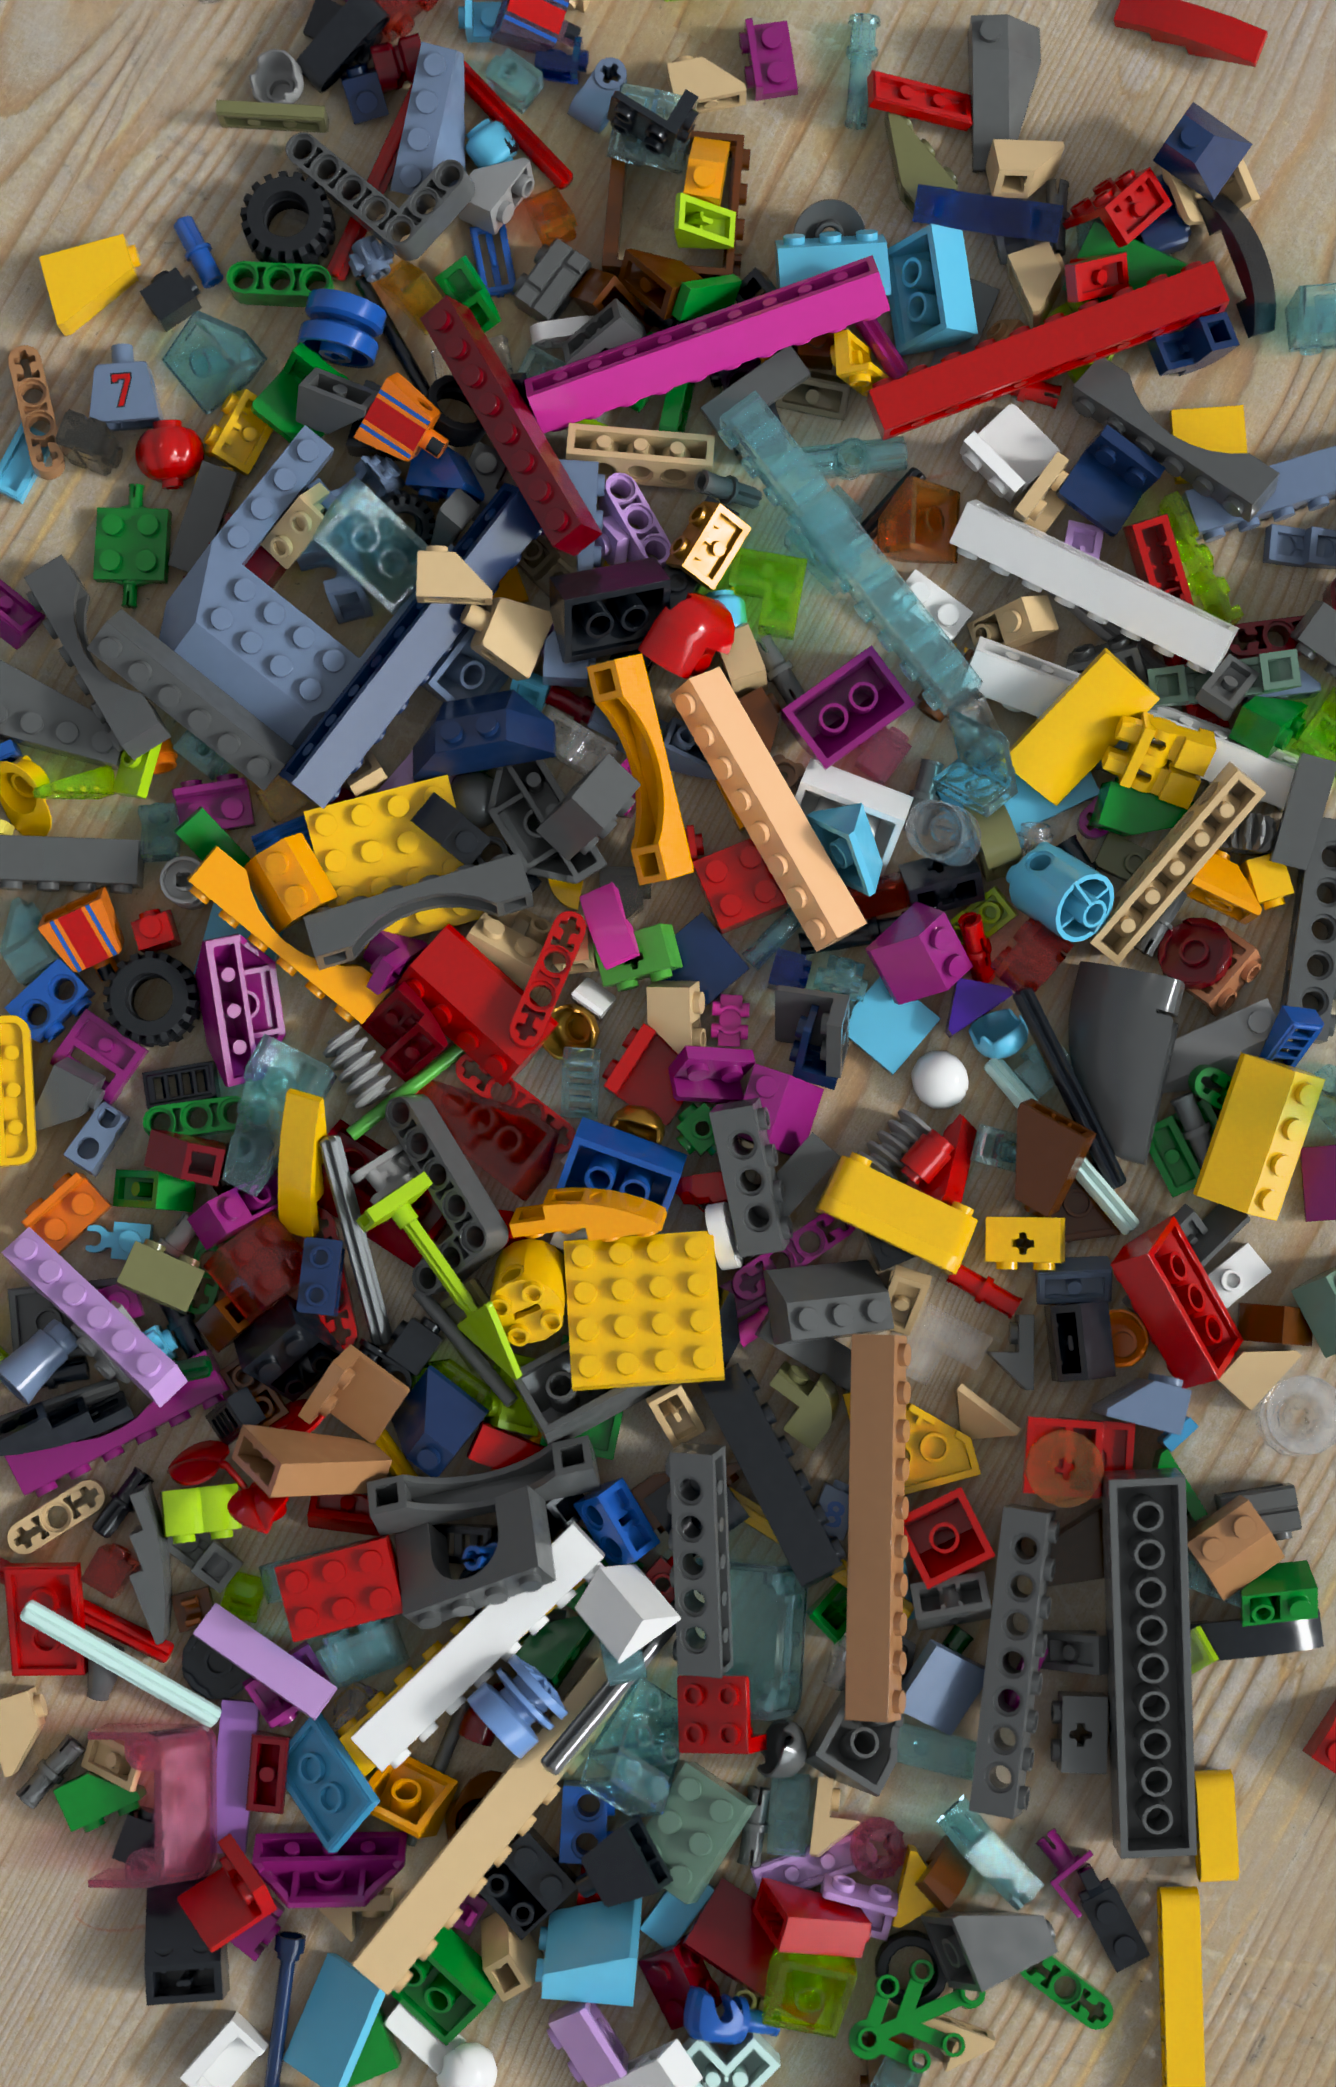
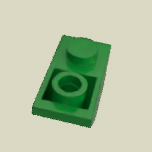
[1228,696,1308,758]
[1241,1560,1318,1627]
[53,1771,147,1833]

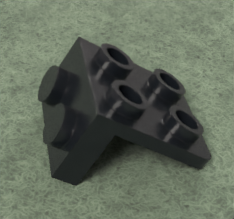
[607,89,700,158]

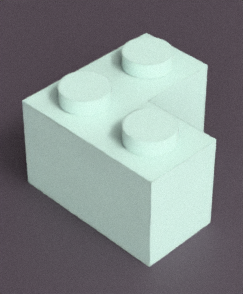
[682,2033,781,2087]

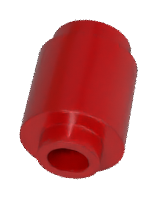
[900,1129,955,1185]

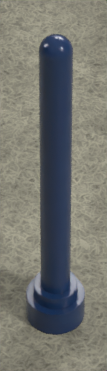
[264,1931,306,2087]

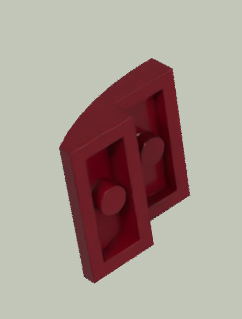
[360,981,448,1082]

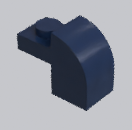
[1146,312,1240,376]

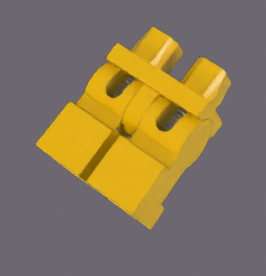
[1101,712,1217,810]

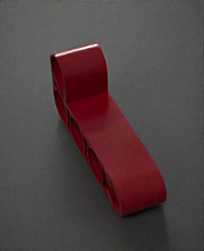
[1224,578,1336,659]

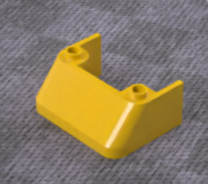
[0,1015,37,1168]
[814,1152,978,1275]

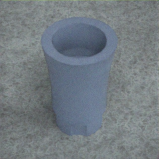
[0,1319,77,1405]

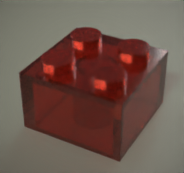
[203,1211,303,1324]

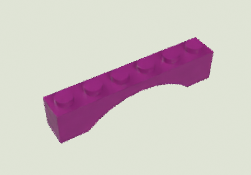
[4,1350,230,1498]

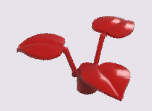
[167,1399,325,1534]

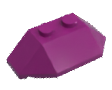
[195,934,286,1087]
[252,1831,408,1908]

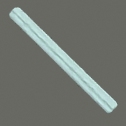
[984,1058,1140,1235]
[20,1600,222,1727]

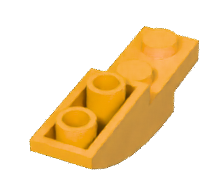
[509,1187,667,1242]

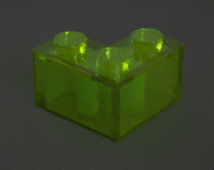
[728,548,808,640]

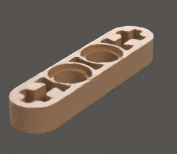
[8,345,65,480]

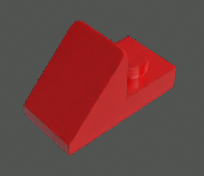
[1064,252,1129,302]

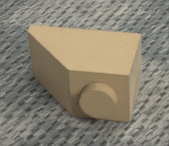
[667,56,746,114]
[1007,241,1065,329]
[416,545,493,605]
[1215,1350,1302,1410]
[0,1686,48,1778]

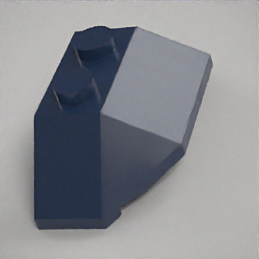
[413,689,556,782]

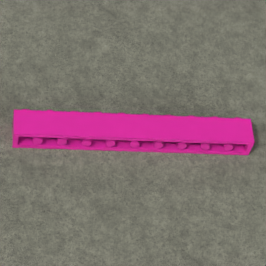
[524,255,890,434]

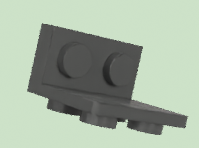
[775,985,850,1078]

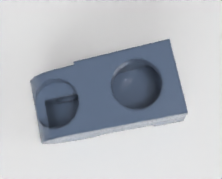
[63,1102,130,1178]

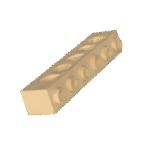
[1088,761,1266,965]

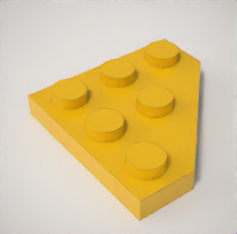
[842,1392,981,1495]

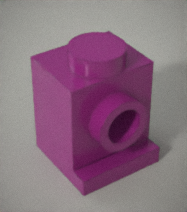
[230,1898,285,1962]

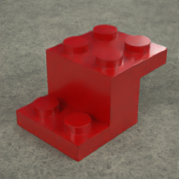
[1022,1416,1136,1499]

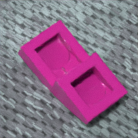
[579,882,640,970]

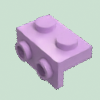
[819,1874,898,1941]

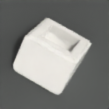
[571,978,616,1020]

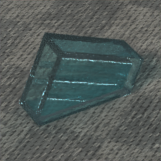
[936,1795,1045,1912]

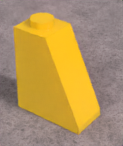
[39,234,141,336]

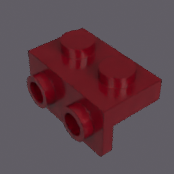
[638,1935,722,2031]

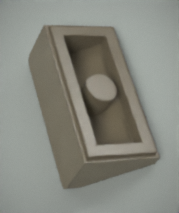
[775,371,851,421]

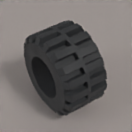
[240,171,336,265]
[103,951,201,1047]

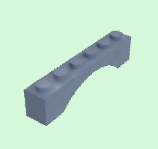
[542,459,605,687]

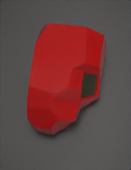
[674,1171,728,1212]

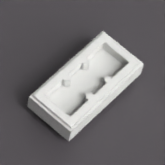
[1207,1243,1272,1309]

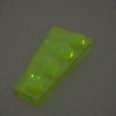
[1157,491,1244,625]

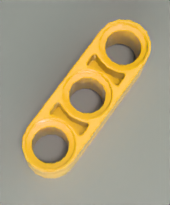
[1194,1769,1239,1882]

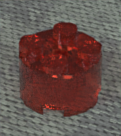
[990,918,1074,992]

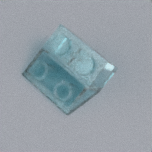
[315,1616,410,1689]

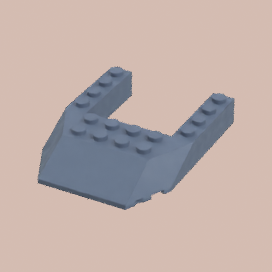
[159,425,454,750]

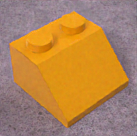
[243,832,339,933]

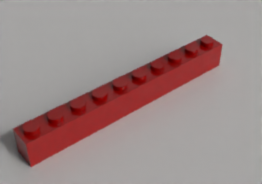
[867,261,1230,441]

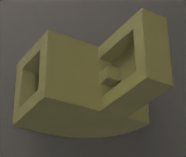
[963,793,1023,882]
[769,1361,839,1451]

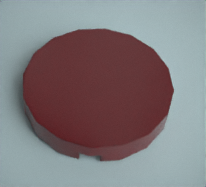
[1157,917,1233,990]

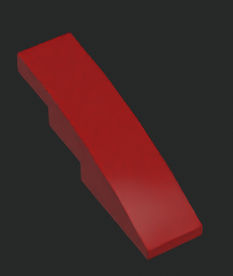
[1113,0,1268,67]

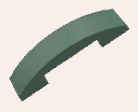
[1147,649,1302,707]

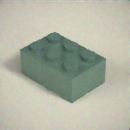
[645,1762,757,1904]

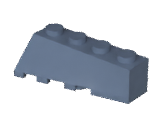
[390,42,466,195]

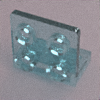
[933,711,1018,817]

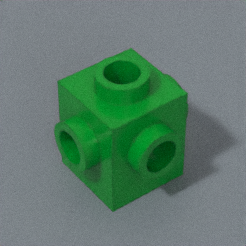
[676,1103,717,1157]

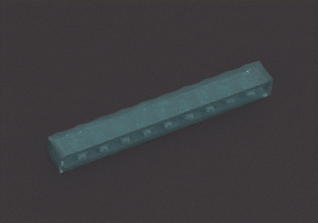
[718,390,983,716]

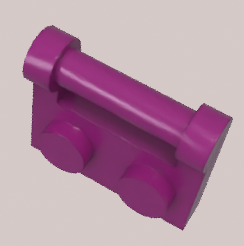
[50,1009,149,1105]

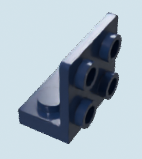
[1056,424,1166,537]

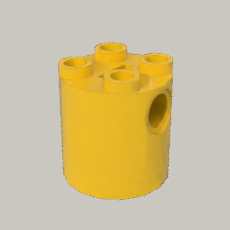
[490,1239,566,1346]

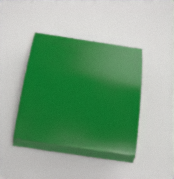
[1149,1100,1219,1198]

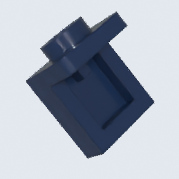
[340,63,389,124]

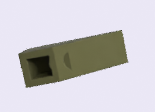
[884,112,958,226]

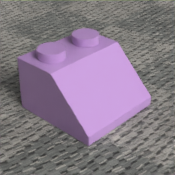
[547,2001,629,2087]

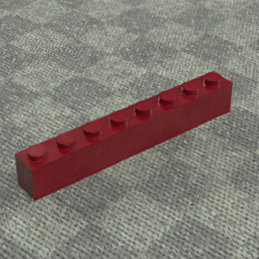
[420,295,603,556]

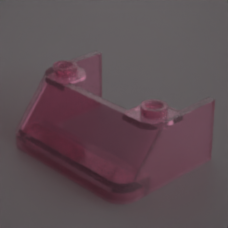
[88,1723,217,1888]

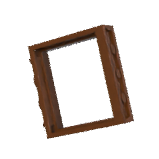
[602,130,751,279]

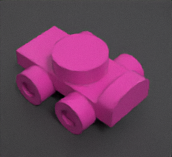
[711,994,750,1047]

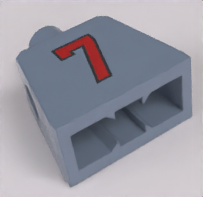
[89,344,164,433]

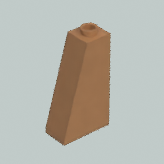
[231,1425,392,1498]

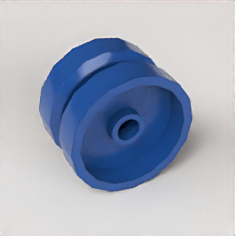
[297,288,387,368]

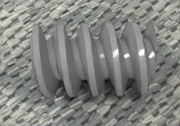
[323,1024,397,1109]
[857,1108,931,1180]

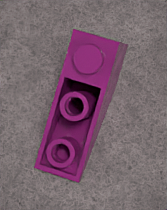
[187,1165,278,1250]

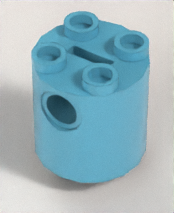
[1006,842,1115,942]

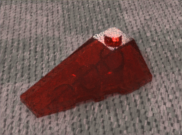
[416,1080,560,1202]

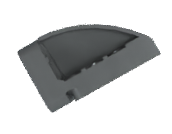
[1068,961,1185,1165]

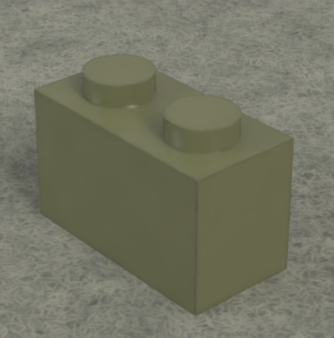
[116,1239,205,1315]

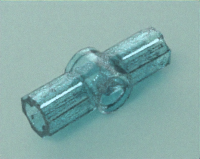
[794,436,908,482]

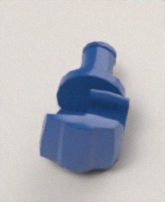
[683,1985,781,2045]

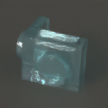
[138,803,181,863]

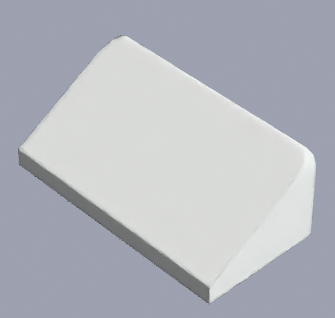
[383,2002,467,2075]

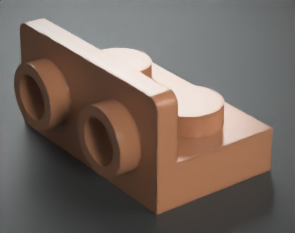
[1184,925,1263,1017]

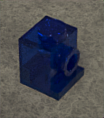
[767,948,812,990]

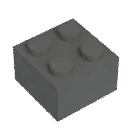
[536,753,641,861]

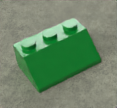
[390,1926,496,2046]

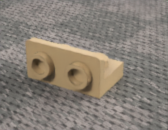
[1012,451,1069,533]
[261,482,330,569]

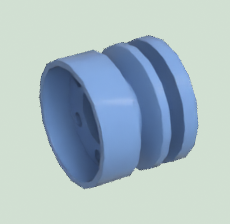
[466,1654,568,1759]

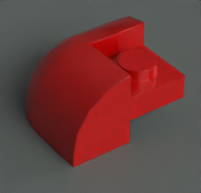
[638,593,735,680]

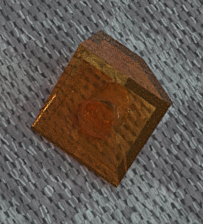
[877,476,960,564]

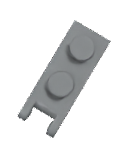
[350,1144,419,1205]

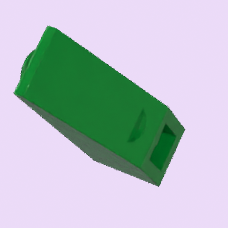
[1089,777,1194,836]

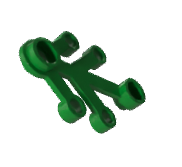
[848,1959,986,2073]

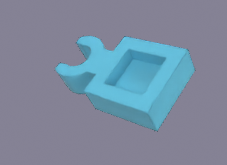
[85,1222,154,1260]
[142,1325,179,1359]

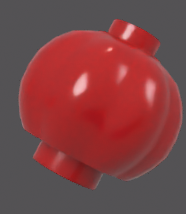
[135,419,205,490]

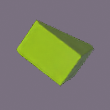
[674,192,736,249]

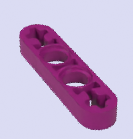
[731,1212,856,1301]

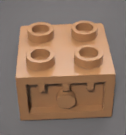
[298,1344,410,1444]

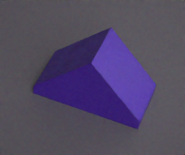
[945,978,1014,1038]

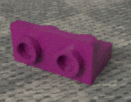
[739,18,798,101]
[172,773,256,831]
[668,1046,755,1103]

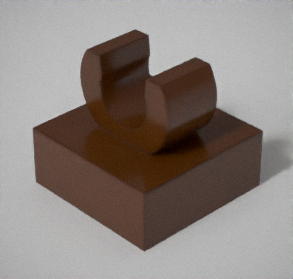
[171,1586,214,1633]

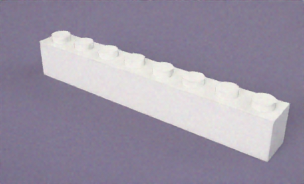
[949,499,1239,674]
[351,1521,605,1772]

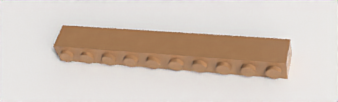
[845,1334,911,1723]

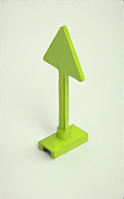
[355,1171,522,1380]

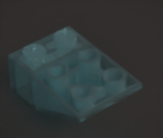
[580,1676,680,1818]

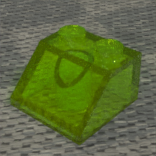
[762,1947,858,2039]

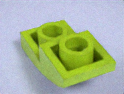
[950,886,1019,944]

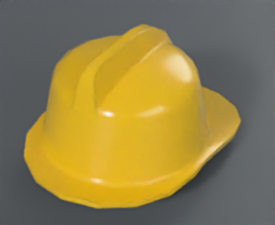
[0,755,52,836]

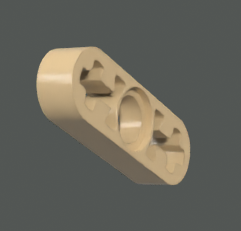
[7,1479,108,1555]

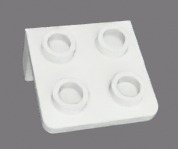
[959,404,1060,504]

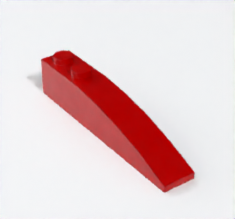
[1123,514,1229,728]

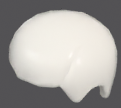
[911,1051,969,1109]
[436,2042,497,2087]

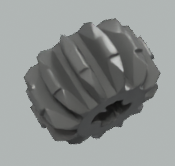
[1219,812,1277,856]

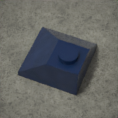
[1152,102,1253,203]
[391,1365,489,1478]

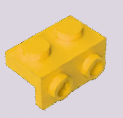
[830,329,889,397]

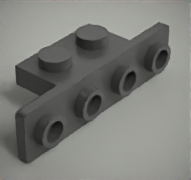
[1122,1204,1250,1317]

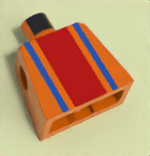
[354,372,450,462]
[38,886,125,981]

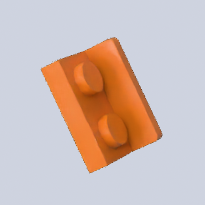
[21,1172,113,1255]

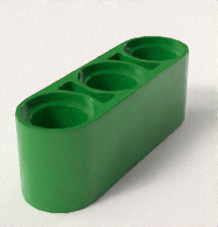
[226,261,335,308]
[142,1096,255,1137]

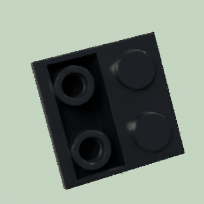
[233,1294,344,1402]
[1044,1301,1116,1382]
[479,1826,577,1940]

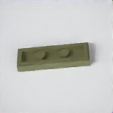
[216,100,329,133]

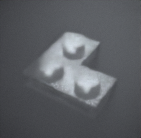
[906,1302,994,1386]

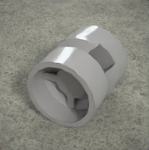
[159,856,211,910]

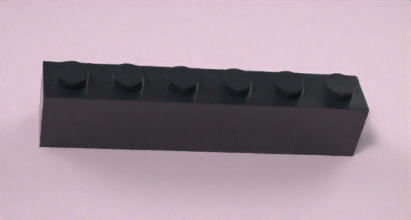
[698,1363,847,1590]

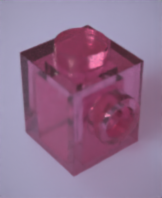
[854,726,912,786]

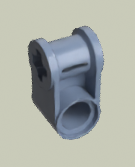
[568,57,627,134]

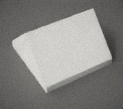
[575,1564,681,1664]

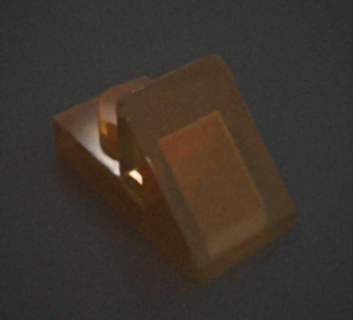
[523,186,578,246]

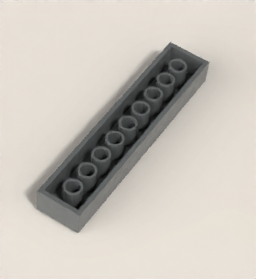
[1101,1468,1197,1859]

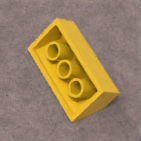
[1193,1052,1325,1221]

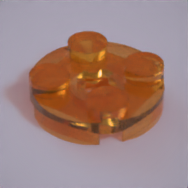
[1025,1430,1104,1508]

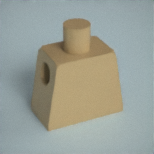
[460,597,553,681]

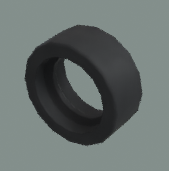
[425,375,486,447]
[875,1930,947,2008]

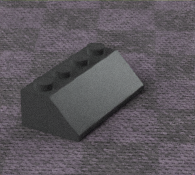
[511,1341,671,1445]

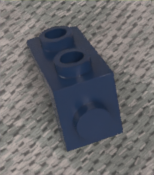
[789,1004,838,1090]

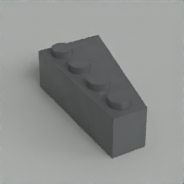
[0,660,124,771]

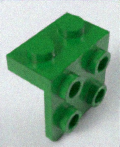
[251,342,349,443]

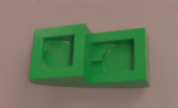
[434,255,502,333]

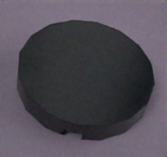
[182,1635,251,1699]

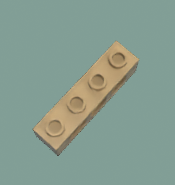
[566,423,715,490]

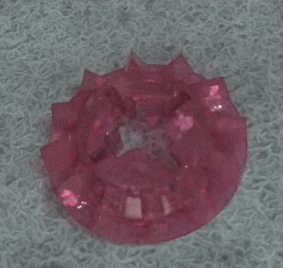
[850,1817,908,1880]

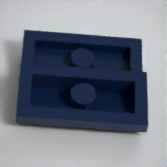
[661,912,750,1008]

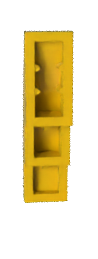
[278,1088,327,1238]

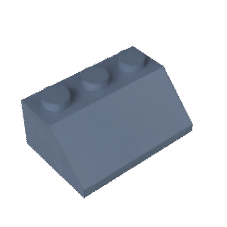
[1091,1373,1192,1435]

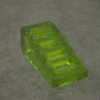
[32,765,116,800]

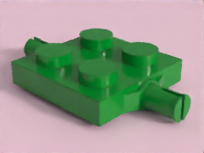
[93,483,172,609]

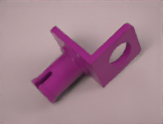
[1036,1828,1093,1919]

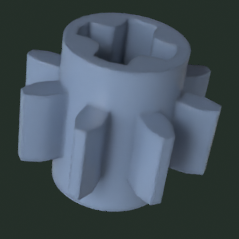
[348,236,394,282]

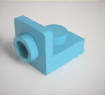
[458,0,510,43]

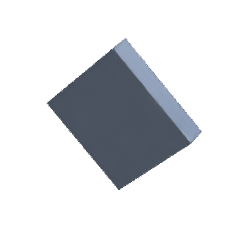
[902,1639,985,1736]

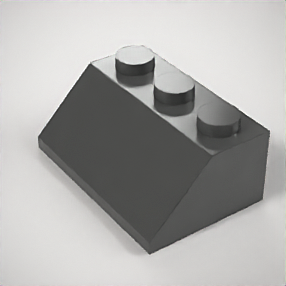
[763,1259,894,1346]

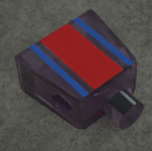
[489,0,581,55]

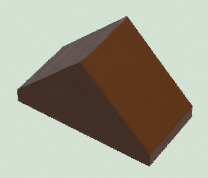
[1237,1303,1313,1346]

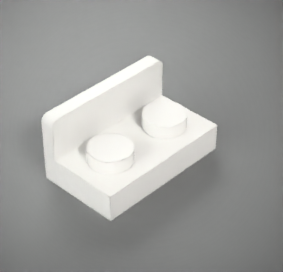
[888,569,974,650]

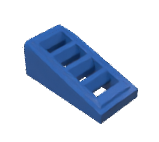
[1259,1005,1324,1067]

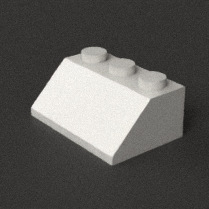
[795,758,914,877]

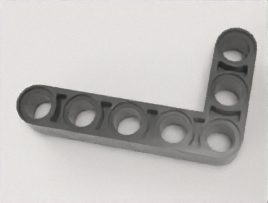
[285,132,475,261]
[385,1094,509,1295]

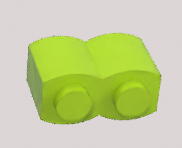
[160,1483,242,1544]

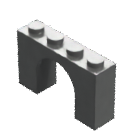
[395,1485,556,1629]

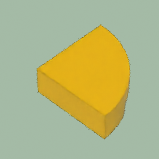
[548,879,584,911]

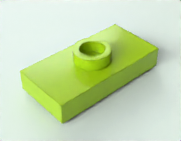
[112,743,162,799]

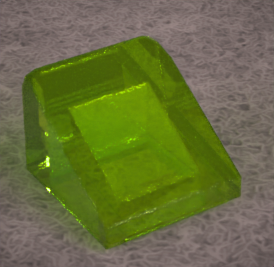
[221,1571,268,1623]

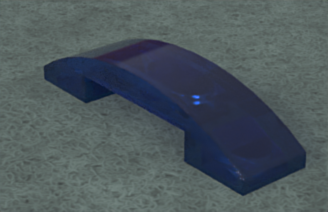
[912,184,1063,243]

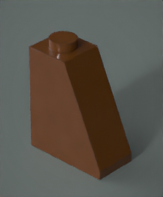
[1015,1098,1097,1217]

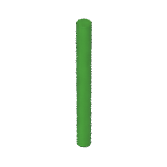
[346,1044,466,1141]

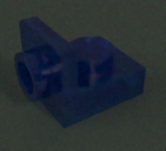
[534,36,589,85]

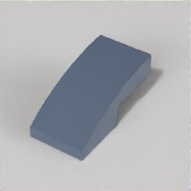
[1263,524,1336,569]

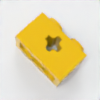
[985,1217,1065,1270]

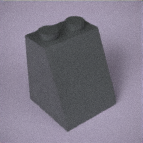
[921,1912,1058,1993]

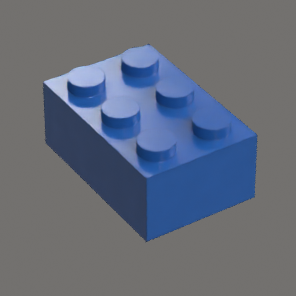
[556,1117,688,1234]

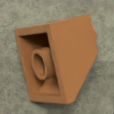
[1187,1495,1285,1601]

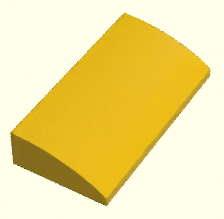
[1002,647,1160,806]

